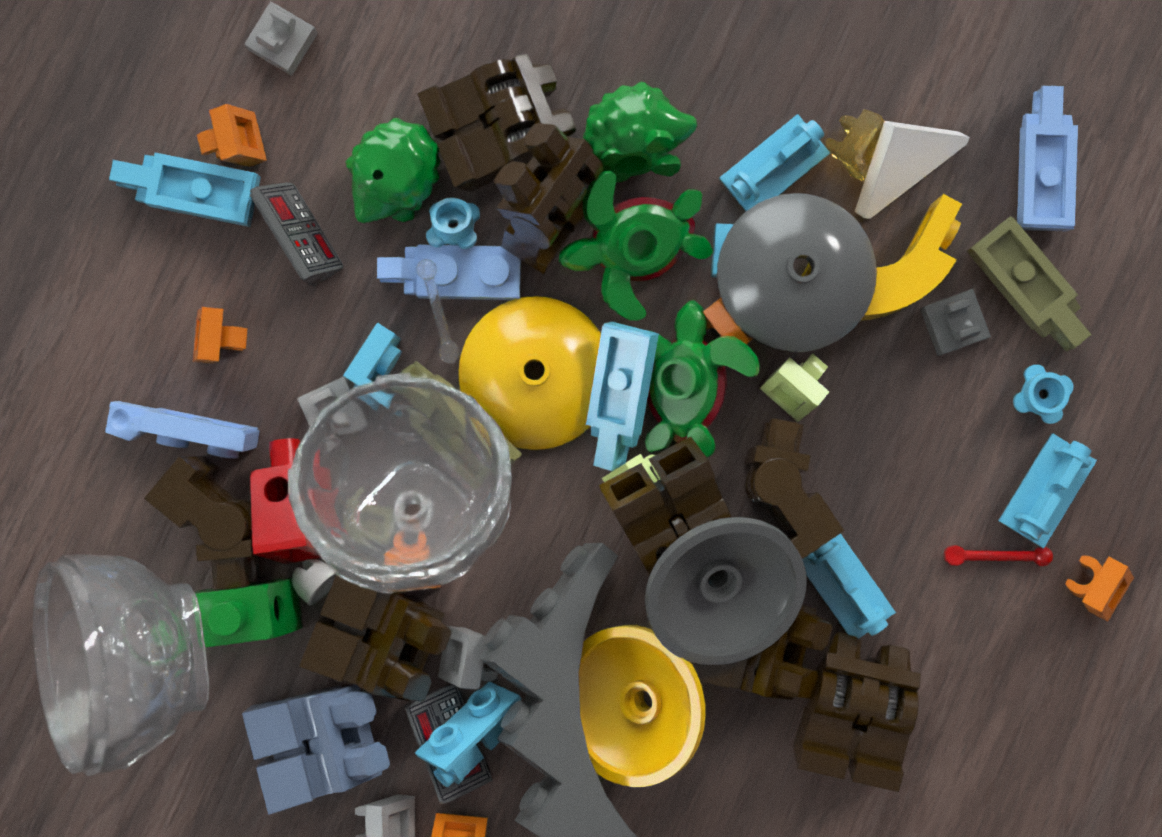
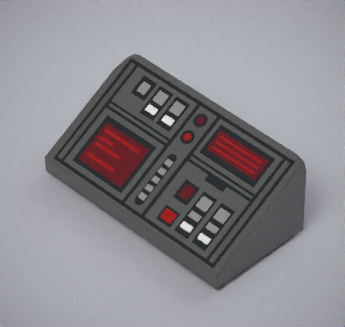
[250,182,343,287]
[405,684,493,805]

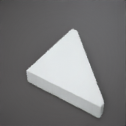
[855,121,969,219]

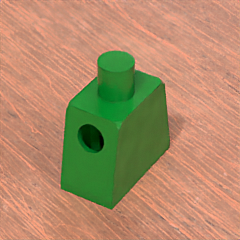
[191,578,303,648]

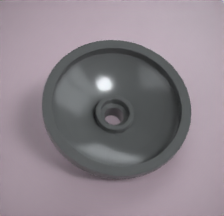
[717,193,877,352]
[645,517,807,665]

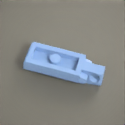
[1017,86,1078,231]
[377,245,521,300]
[105,401,260,458]

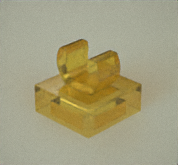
[825,109,884,181]

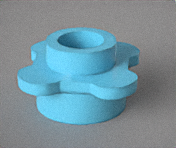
[426,198,480,249]
[1013,365,1073,424]

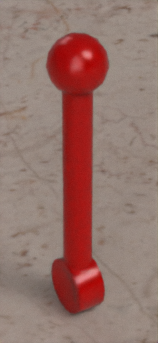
[943,545,1053,567]

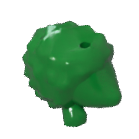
[583,81,697,182]
[345,118,441,224]

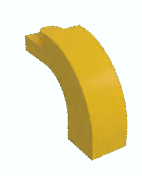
[801,194,962,321]

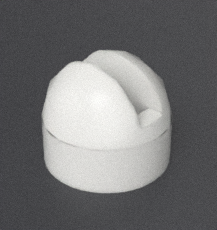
[291,559,337,605]

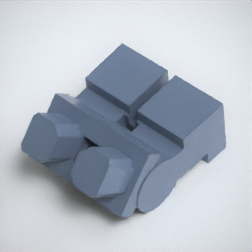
[242,684,390,815]

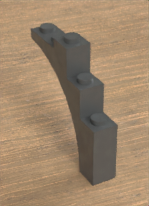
[479,543,637,837]

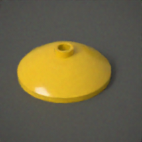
[458,296,601,450]
[579,625,705,787]

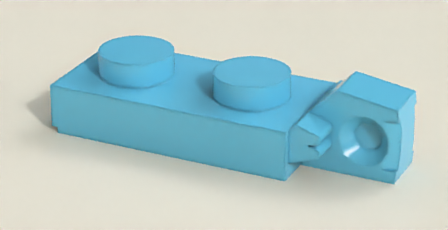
[109,153,261,227]
[586,322,659,471]

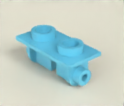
[719,114,830,211]
[998,433,1097,548]
[802,534,896,639]
[415,681,522,787]

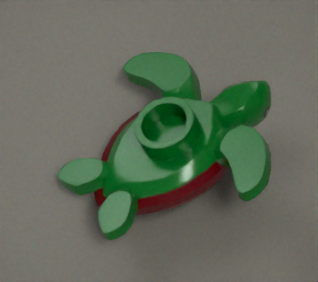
[558,171,713,321]
[645,300,760,457]

